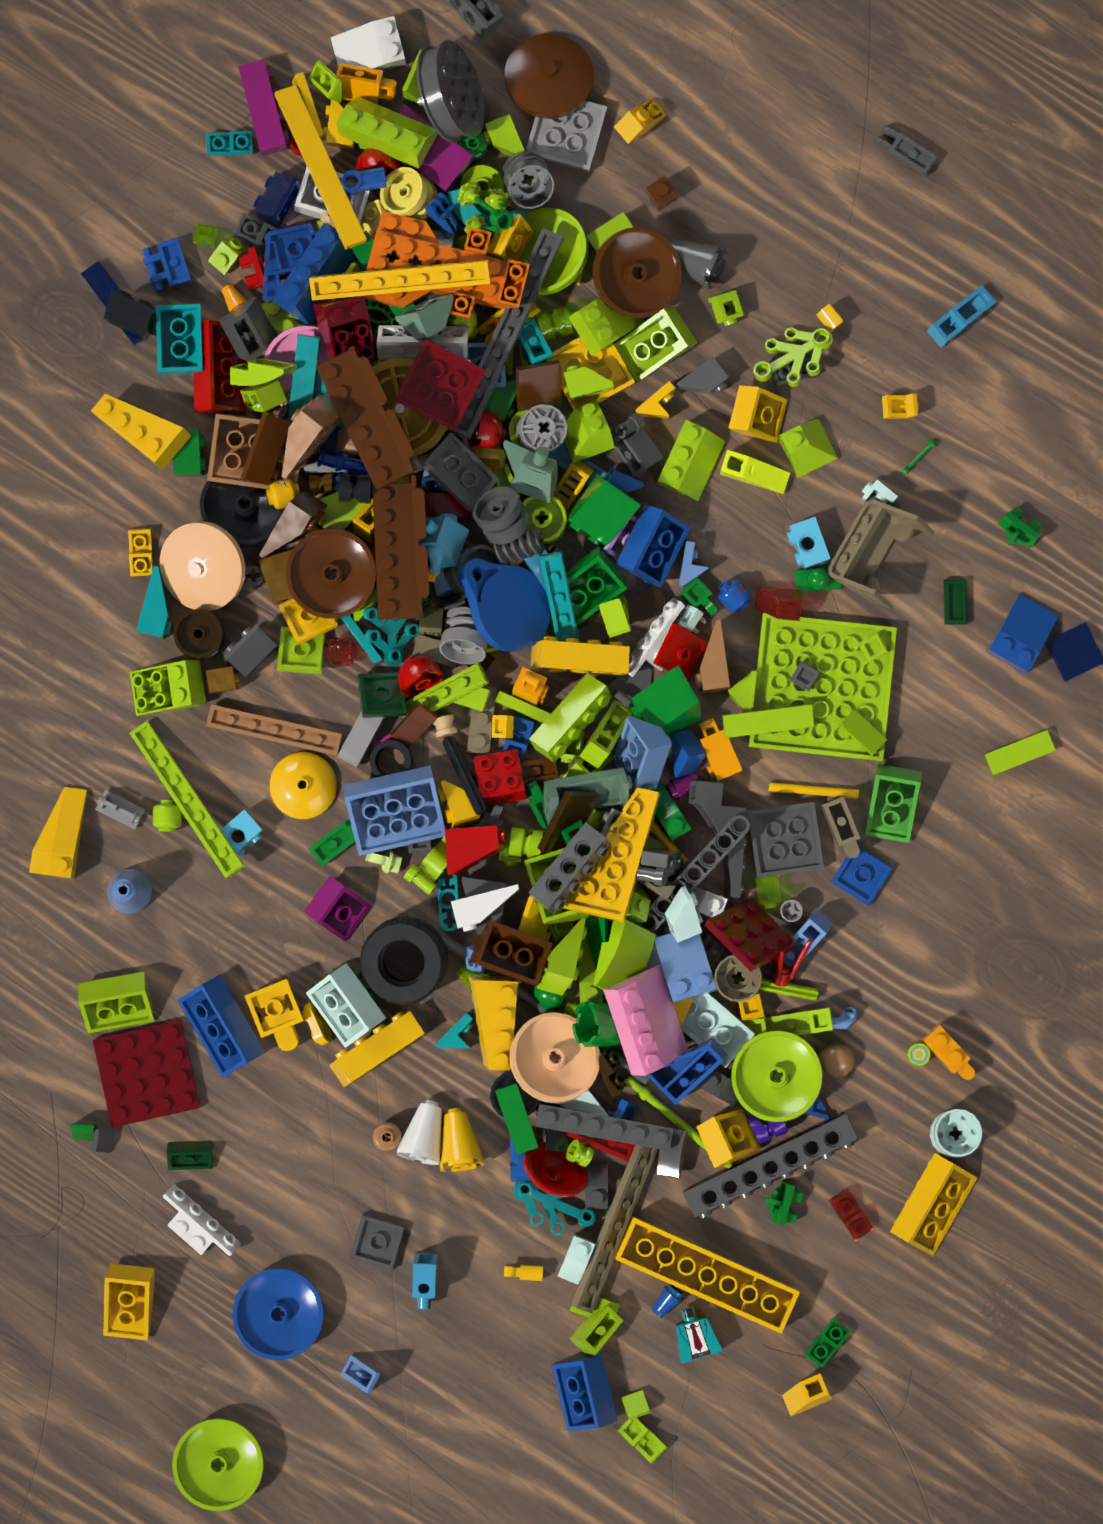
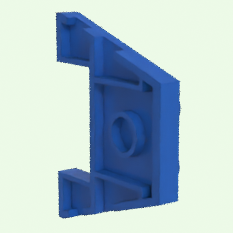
[263,223,317,303]

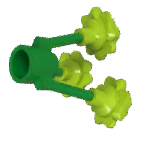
[458,182,514,234]

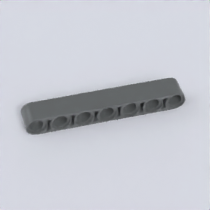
[638,812,752,932]

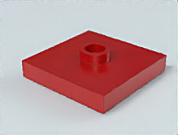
[653,623,708,682]

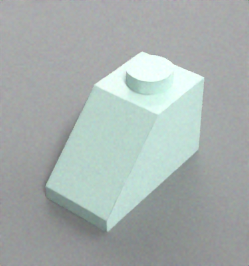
[558,1234,595,1285]

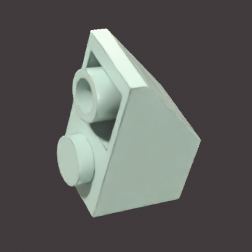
[665,886,703,943]

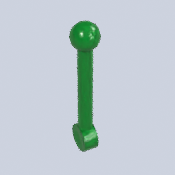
[901,440,936,475]

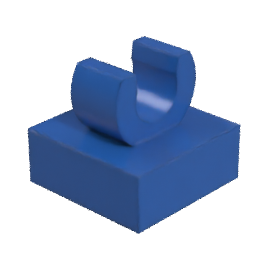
[608,1099,639,1120]

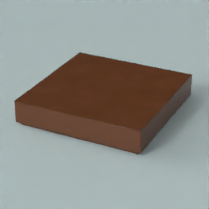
[516,360,562,411]

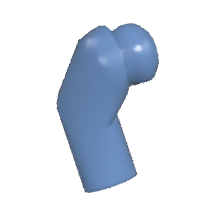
[832,1007,858,1029]

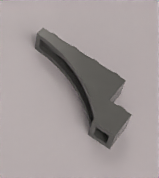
[689,781,748,898]

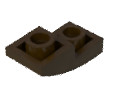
[599,1047,626,1098]

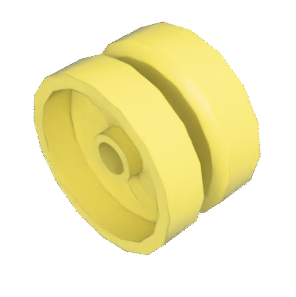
[380,167,438,220]

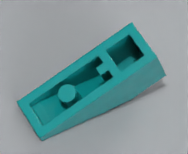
[136,566,172,639]

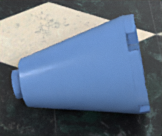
[107,869,152,914]

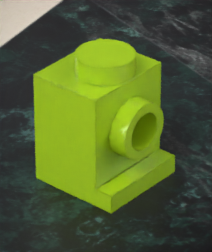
[708,290,744,326]

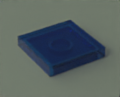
[1045,622,1103,682]

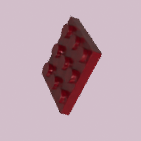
[395,339,486,431]
[705,898,797,972]

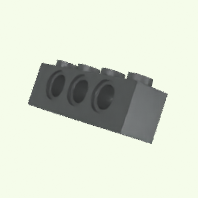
[446,0,503,40]
[528,822,611,915]

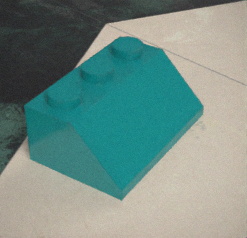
[156,304,203,376]

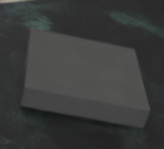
[350,1214,406,1270]

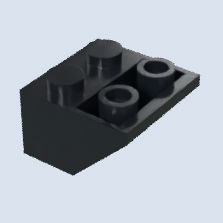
[104,290,156,340]

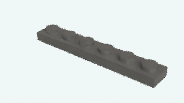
[535,1103,673,1151]

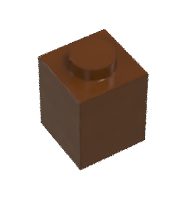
[646,175,677,211]

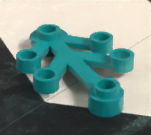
[363,588,419,666]
[513,1181,596,1236]

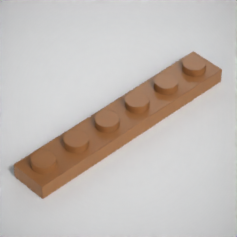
[206,704,343,756]

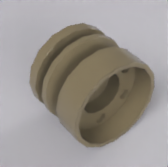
[714,955,762,1002]

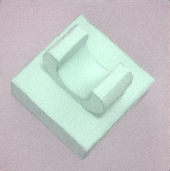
[675,604,706,633]

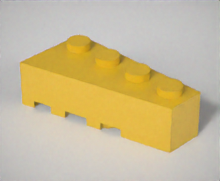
[91,394,191,470]
[468,975,518,1071]

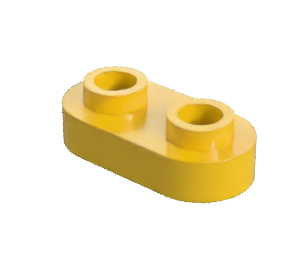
[302,1001,333,1046]

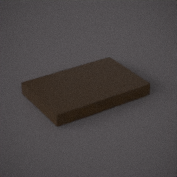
[537,791,600,852]

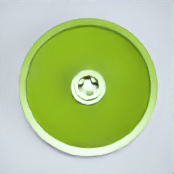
[519,208,589,295]
[731,1031,823,1122]
[172,1418,264,1511]

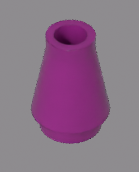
[665,773,699,801]

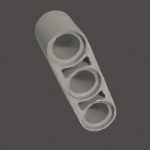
[337,712,385,768]

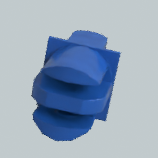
[425,192,462,239]

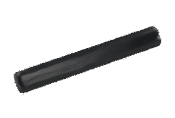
[442,736,487,815]

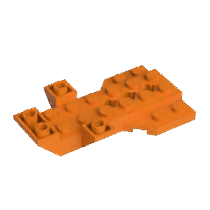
[365,211,530,319]

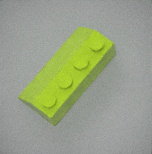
[336,97,438,168]

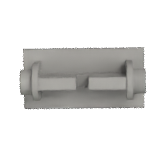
[95,790,145,830]

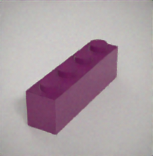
[238,60,290,156]

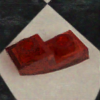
[828,1188,874,1241]

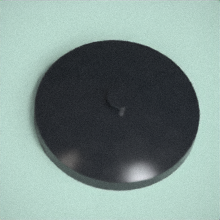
[200,481,285,548]

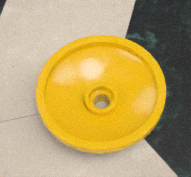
[270,752,337,819]

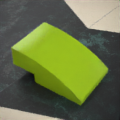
[593,919,656,990]

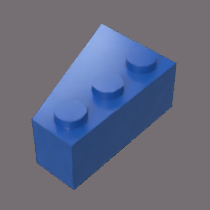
[647,1039,728,1105]

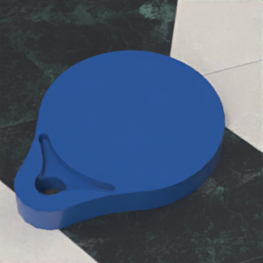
[458,558,550,652]

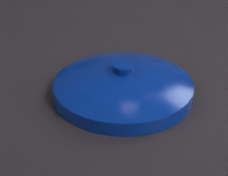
[232,1268,324,1360]

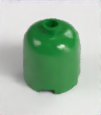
[572,1002,621,1047]

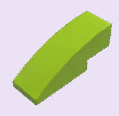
[230,358,297,386]

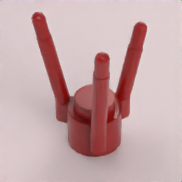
[771,940,812,987]

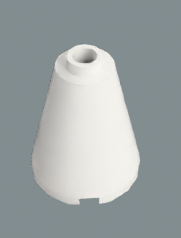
[397,1100,442,1165]

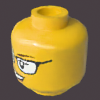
[266,478,300,509]

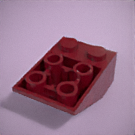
[313,296,378,362]

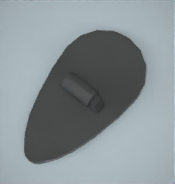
[593,665,651,728]

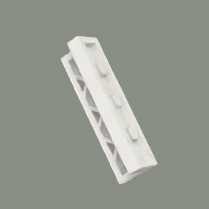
[377,325,469,360]

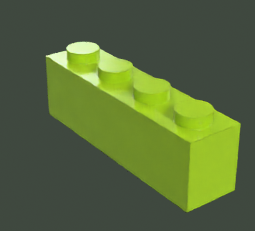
[529,673,613,762]

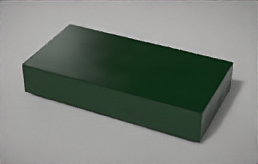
[943,579,967,625]

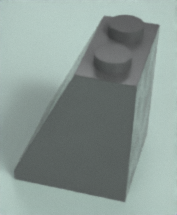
[462,877,508,935]

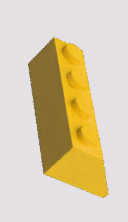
[890,1153,978,1256]

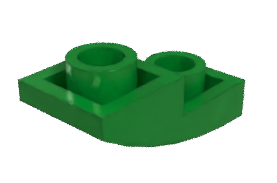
[803,1318,851,1369]

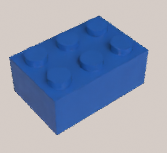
[616,504,690,588]

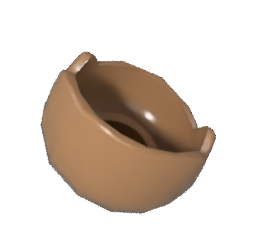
[818,1042,855,1078]

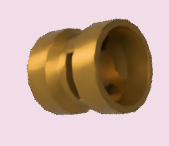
[309,473,333,496]

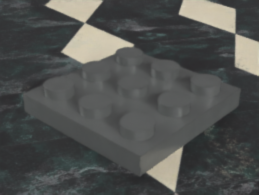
[747,802,824,878]

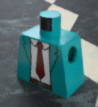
[676,1306,722,1364]

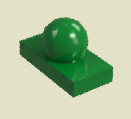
[794,568,841,594]

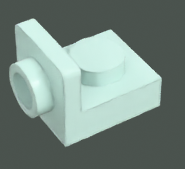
[861,480,898,506]

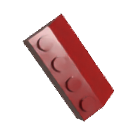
[193,320,246,414]

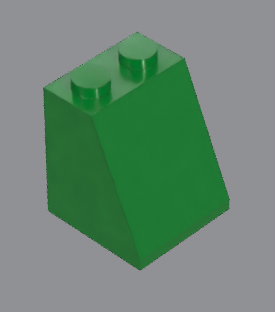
[567,473,641,546]
[630,665,701,736]

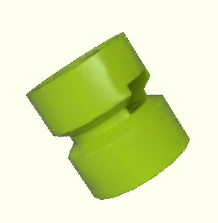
[509,827,543,858]

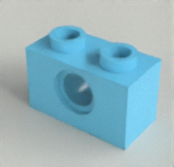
[787,517,831,570]
[221,809,264,857]

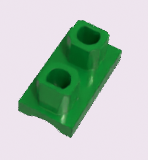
[998,507,1042,548]
[763,1182,803,1226]

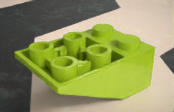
[130,660,206,716]
[536,918,587,996]

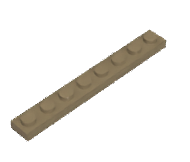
[571,1145,658,1314]

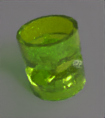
[536,306,574,341]

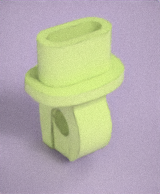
[365,850,402,874]

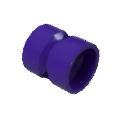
[747,1115,788,1145]

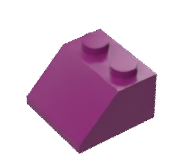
[304,876,372,942]

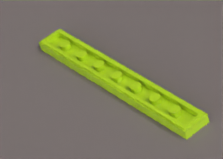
[129,720,246,879]

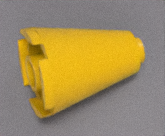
[439,1108,485,1172]

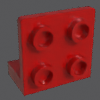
[474,749,527,806]

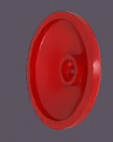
[523,1142,588,1197]

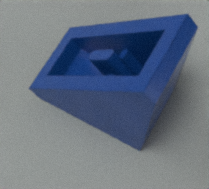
[606,467,644,493]
[670,729,706,777]

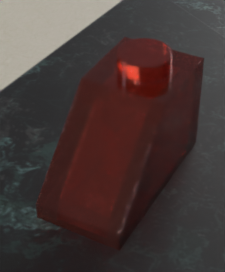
[755,586,802,621]

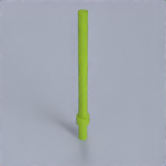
[625,1075,734,1169]

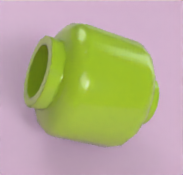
[153,800,182,832]

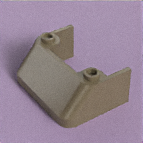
[828,500,935,609]

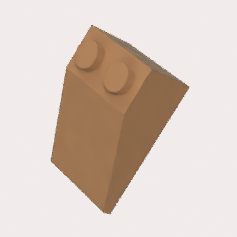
[695,620,730,694]

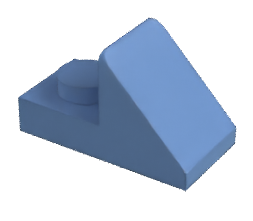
[678,541,709,588]

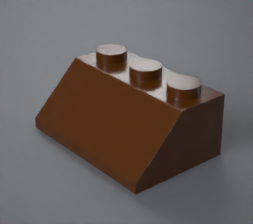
[240,412,293,486]
[469,920,553,986]

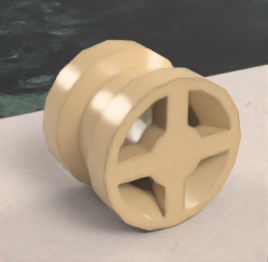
[432,714,458,738]

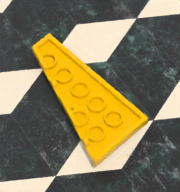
[563,787,660,923]

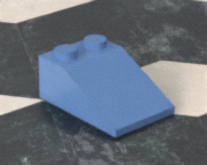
[655,933,717,1004]

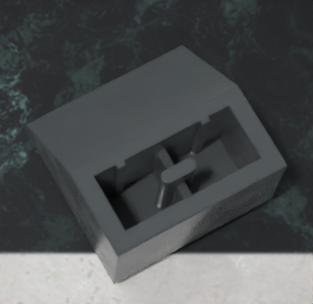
[219,297,277,362]
[224,625,278,678]

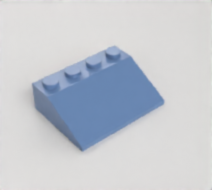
[343,765,445,856]

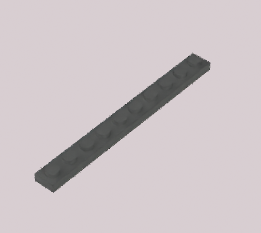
[449,228,564,440]

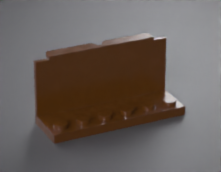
[316,346,417,490]
[372,475,429,620]

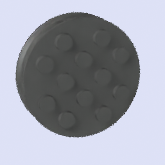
[417,40,485,143]

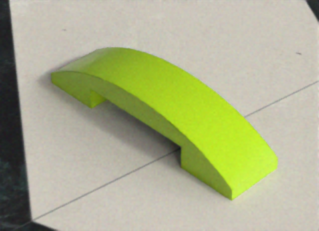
[743,1007,834,1039]

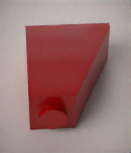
[445,825,507,876]

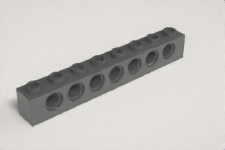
[682,1113,858,1219]

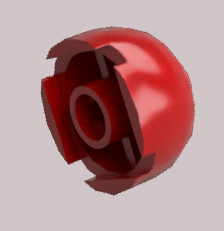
[356,148,400,178]
[469,409,506,453]
[398,656,444,698]

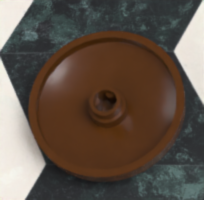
[504,34,594,119]
[593,227,682,318]
[286,528,377,619]

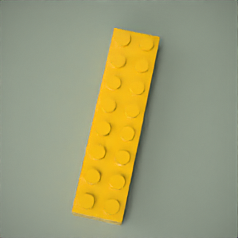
[615,1216,800,1334]

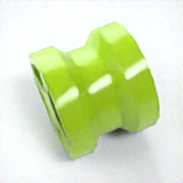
[566,1139,594,1167]

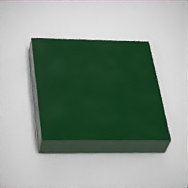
[357,672,408,718]

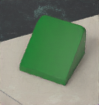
[71,1122,97,1141]

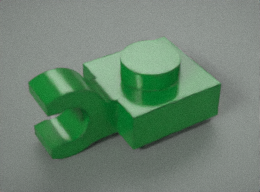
[681,577,718,617]

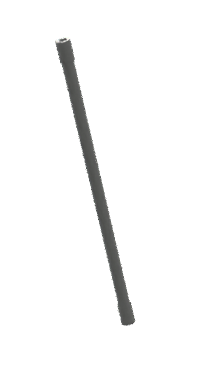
[405,910,649,1085]

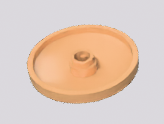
[160,521,245,611]
[510,1013,600,1103]

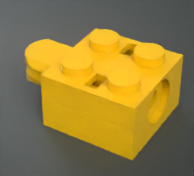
[245,979,305,1051]

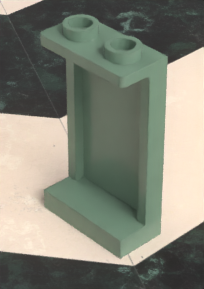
[544,767,632,825]

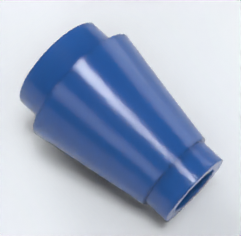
[652,1284,684,1318]

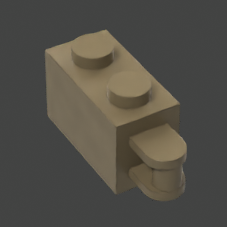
[821,796,860,858]

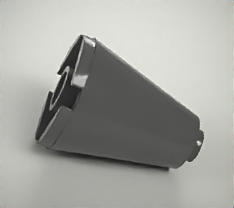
[670,239,728,289]

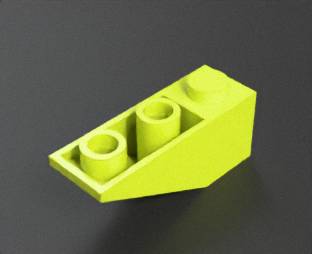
[719,450,790,494]

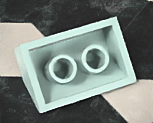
[306,963,386,1048]

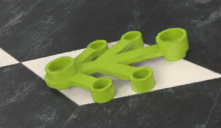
[753,327,833,387]

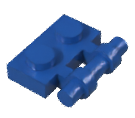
[142,238,192,292]

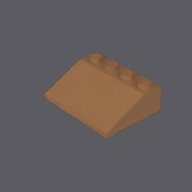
[282,392,342,479]
[207,413,301,489]

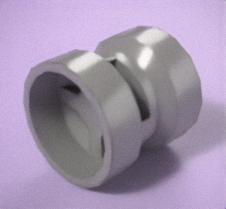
[779,900,803,922]

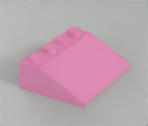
[604,965,688,1076]

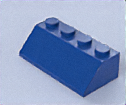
[272,223,356,325]
[178,975,265,1078]

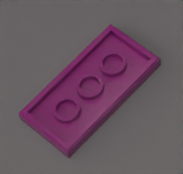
[398,104,474,193]

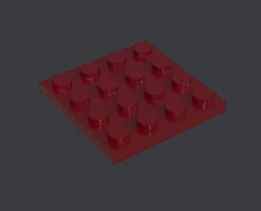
[93,1020,200,1128]

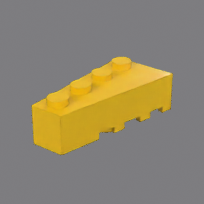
[530,637,630,675]
[329,1011,425,1087]

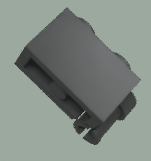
[613,413,664,478]
[637,848,683,886]

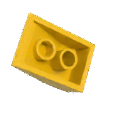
[103,1263,155,1341]

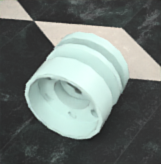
[930,1109,982,1158]

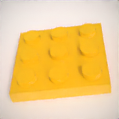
[545,337,635,410]

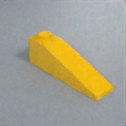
[29,787,87,879]

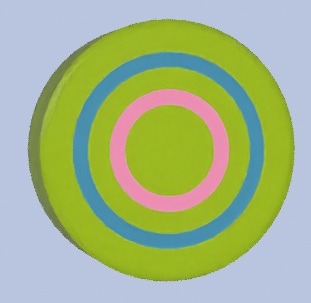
[907,1043,931,1066]

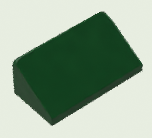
[166,1141,213,1170]

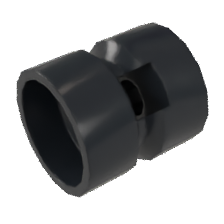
[339,472,373,504]

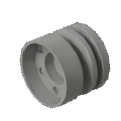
[516,404,567,453]
[439,607,488,665]

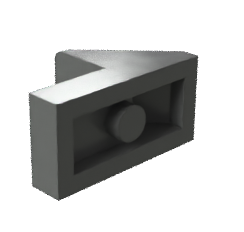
[696,1070,738,1107]
[585,1163,608,1209]

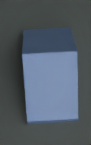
[340,1355,382,1395]

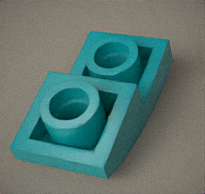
[205,131,253,156]

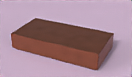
[391,702,437,749]

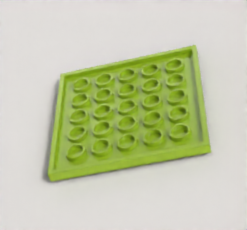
[748,613,897,762]

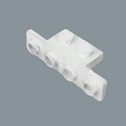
[628,598,685,677]
[163,1185,241,1256]

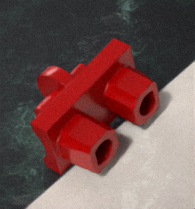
[238,247,265,290]

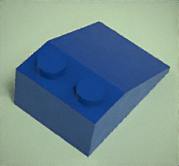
[987,594,1058,674]

